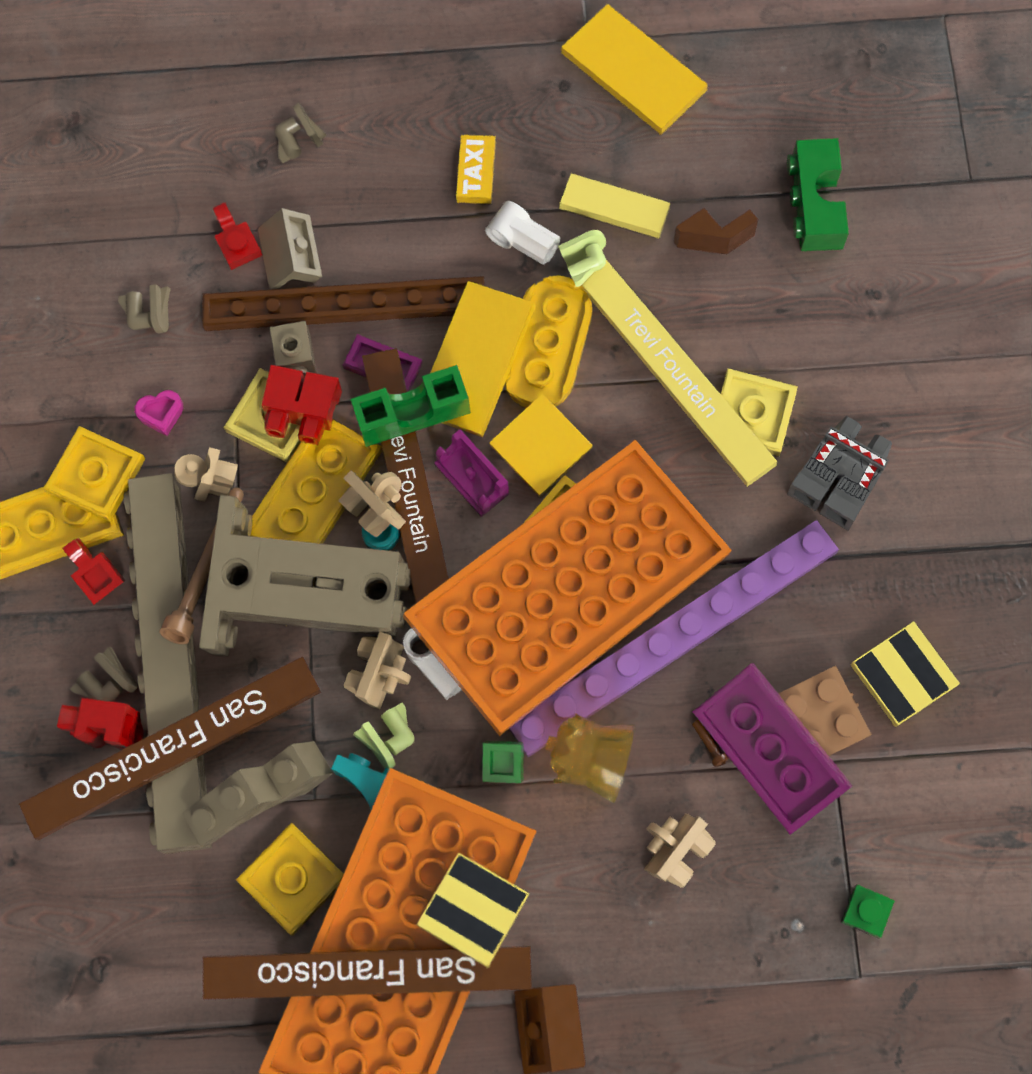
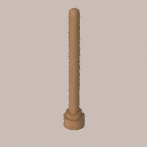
[160,488,244,644]

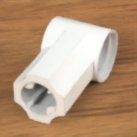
[485,201,560,265]
[403,628,462,700]

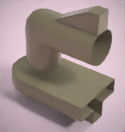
[274,103,327,163]
[118,284,171,334]
[70,647,138,702]

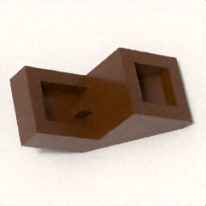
[674,208,759,255]

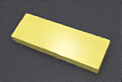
[560,173,670,238]

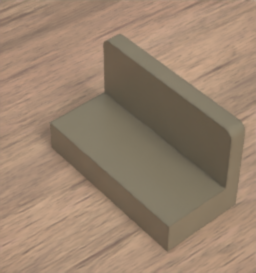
[258,208,322,289]

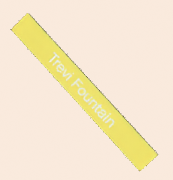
[581,260,777,487]

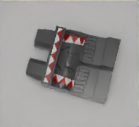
[787,416,892,531]

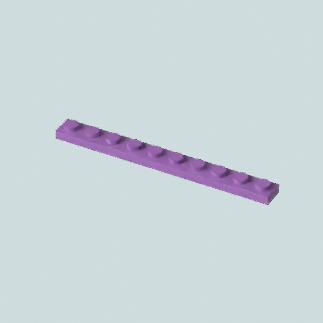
[509,520,839,757]

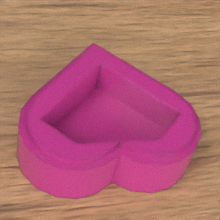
[135,390,184,436]

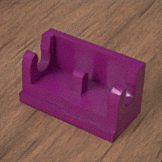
[434,429,509,517]

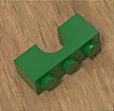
[787,138,849,251]
[350,365,471,447]

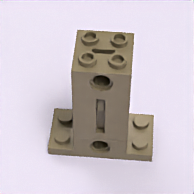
[199,495,410,657]

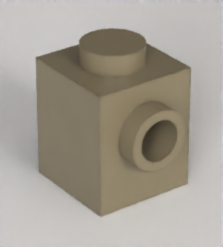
[270,321,317,376]

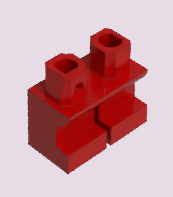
[262,365,342,445]
[57,698,144,750]

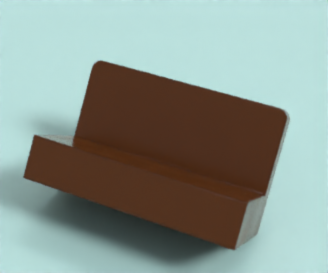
[514,984,585,1074]

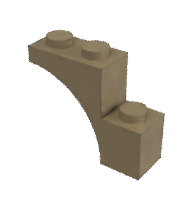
[182,741,333,847]

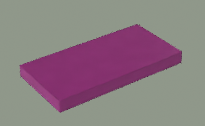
[693,663,853,835]

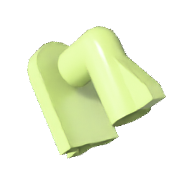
[558,230,606,287]
[354,703,415,769]

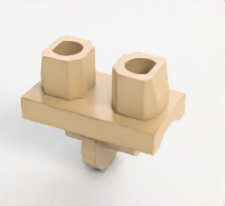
[174,447,238,502]
[338,470,406,537]
[344,632,411,709]
[644,813,716,888]

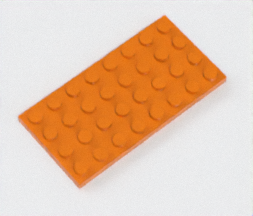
[403,440,732,736]
[258,768,536,1074]

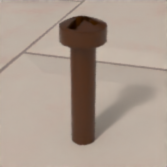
[692,720,729,767]

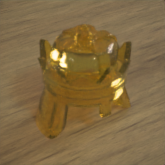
[545,713,636,803]

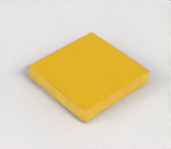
[489,393,593,497]
[43,426,146,522]
[236,822,344,936]

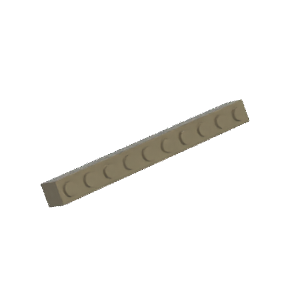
[124,473,212,854]

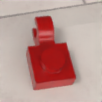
[212,202,263,270]
[62,537,126,605]

